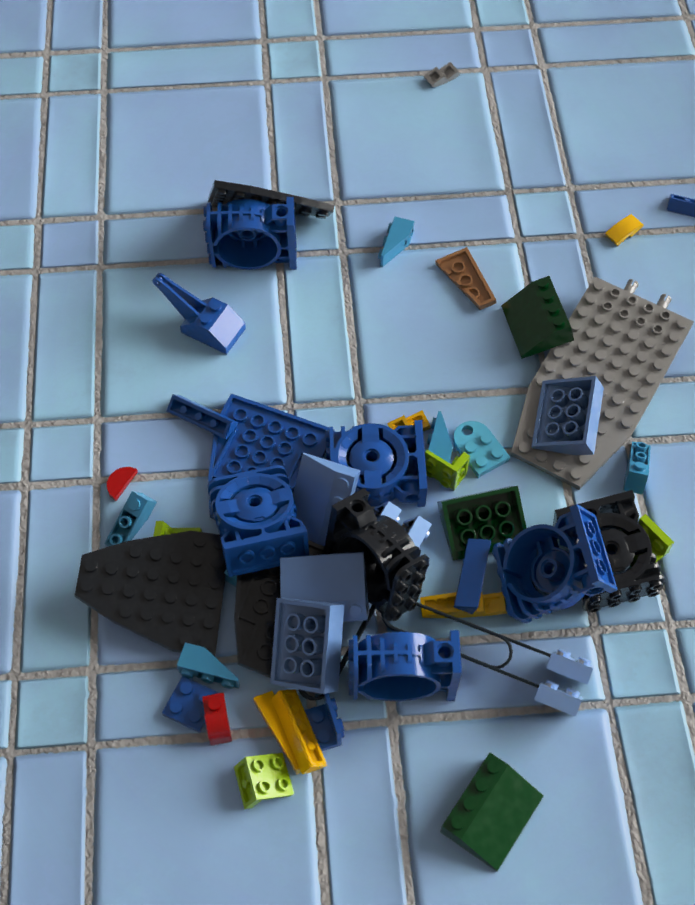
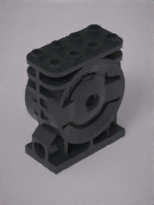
[323,488,430,621]
[553,490,665,613]

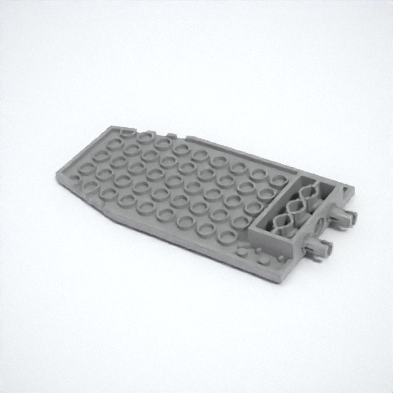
[511,277,694,490]

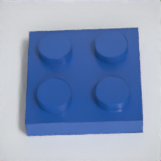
[162,676,219,733]

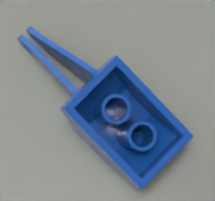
[152,273,246,355]

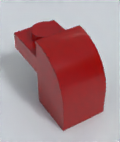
[202,692,232,746]

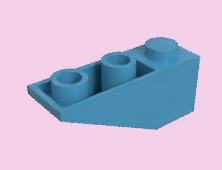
[378,217,415,267]
[425,411,453,463]
[623,441,651,495]
[104,491,157,546]
[177,642,240,689]

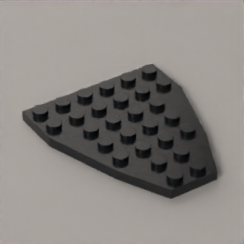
[208,180,334,219]
[75,531,227,656]
[234,540,324,678]

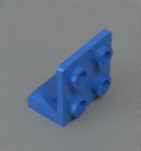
[304,693,344,751]

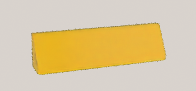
[272,689,327,774]
[253,691,300,775]

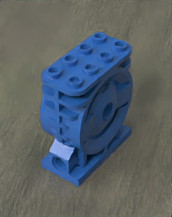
[203,197,297,270]
[325,420,428,507]
[207,465,309,577]
[492,504,618,623]
[348,630,462,701]

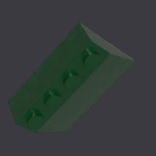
[501,276,574,359]
[437,486,527,561]
[440,752,543,872]

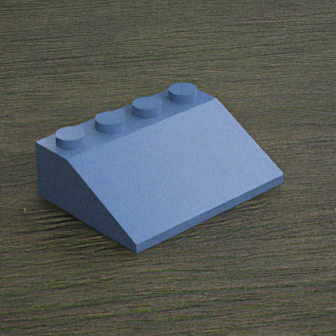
[531,376,604,455]
[293,453,361,546]
[280,552,369,622]
[270,598,345,694]

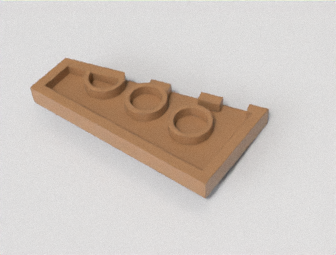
[435,247,496,310]

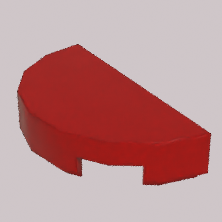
[107,467,138,501]

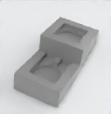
[424,62,460,87]

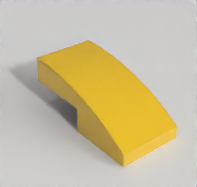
[605,214,644,246]
[387,410,431,432]

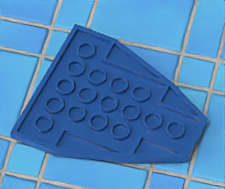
[208,393,335,519]

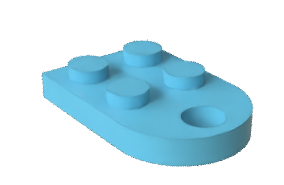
[453,421,510,478]

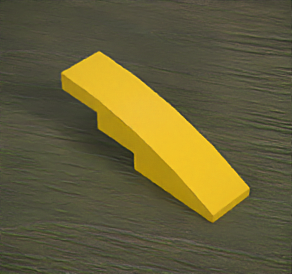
[420,592,507,618]

